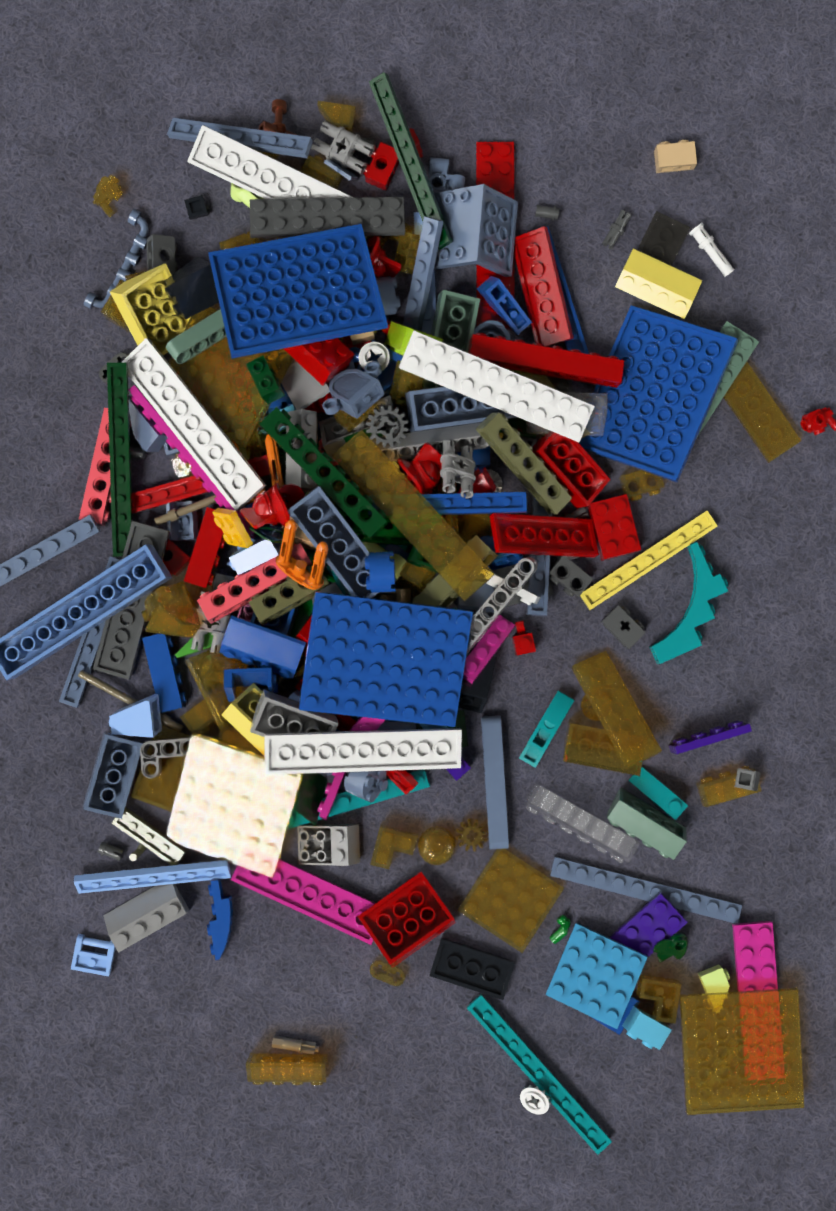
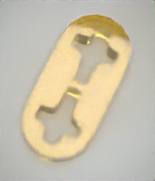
[370,960,405,986]

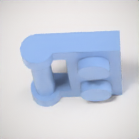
[71,934,116,977]

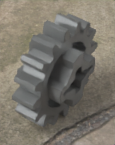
[366,404,409,448]

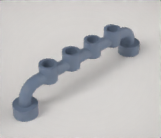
[84,209,149,309]

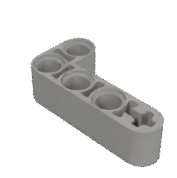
[140,736,219,778]

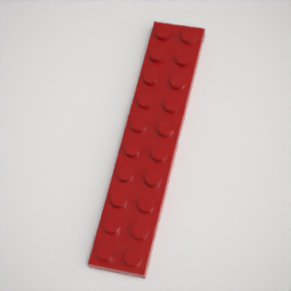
[476,142,514,330]

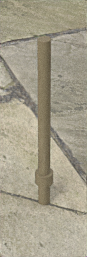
[154,477,263,526]
[78,670,183,732]

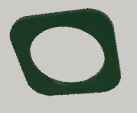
[249,525,295,543]

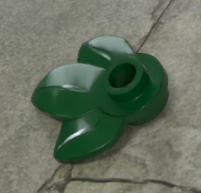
[653,933,688,963]

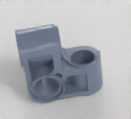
[429,157,465,193]

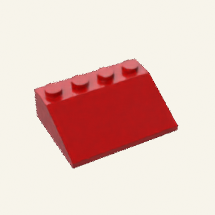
[357,871,456,968]

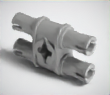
[312,120,375,174]
[440,440,476,499]
[190,592,231,654]

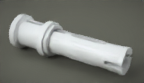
[689,223,735,277]

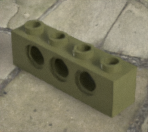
[249,565,329,626]

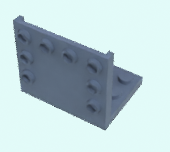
[434,184,518,277]

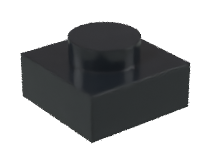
[184,195,208,220]

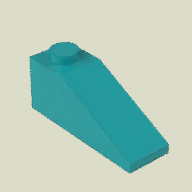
[628,766,688,820]

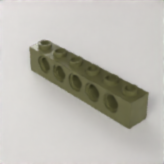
[476,412,572,514]

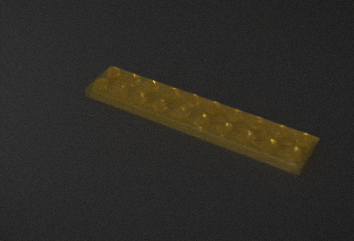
[332,430,494,602]

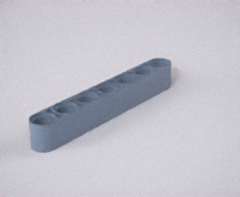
[481,715,509,850]

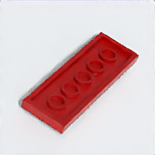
[514,226,574,347]
[489,513,599,558]

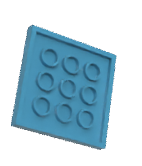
[546,923,648,1029]

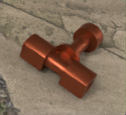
[258,99,297,135]

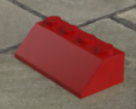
[532,431,611,508]
[184,507,225,589]

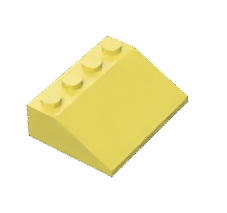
[110,263,195,355]

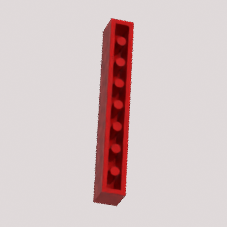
[468,333,624,388]

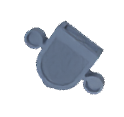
[322,361,385,419]

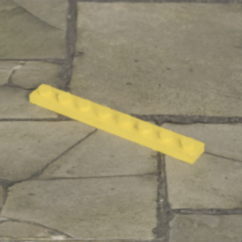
[580,511,718,610]

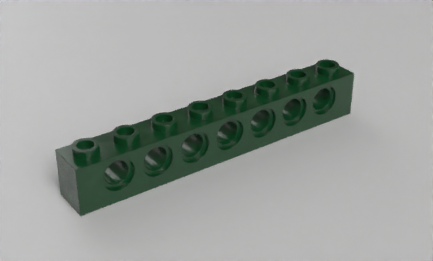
[259,407,388,540]

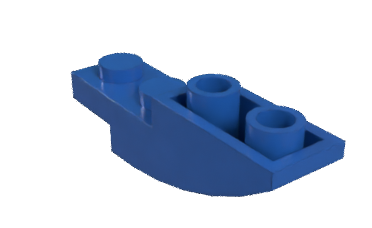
[207,879,233,960]

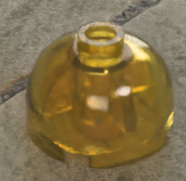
[418,826,456,865]

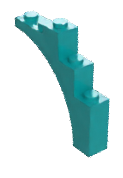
[649,542,728,664]

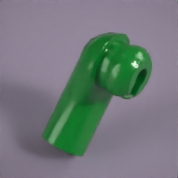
[550,915,571,944]

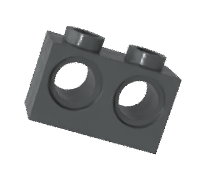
[549,556,593,597]

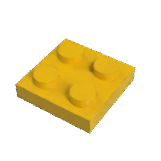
[212,508,253,548]

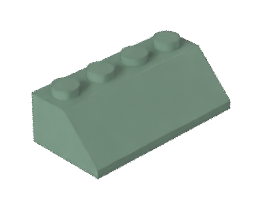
[607,787,687,860]

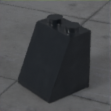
[164,257,219,319]
[458,650,497,714]

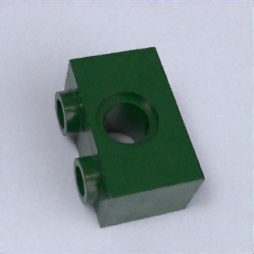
[246,355,285,405]

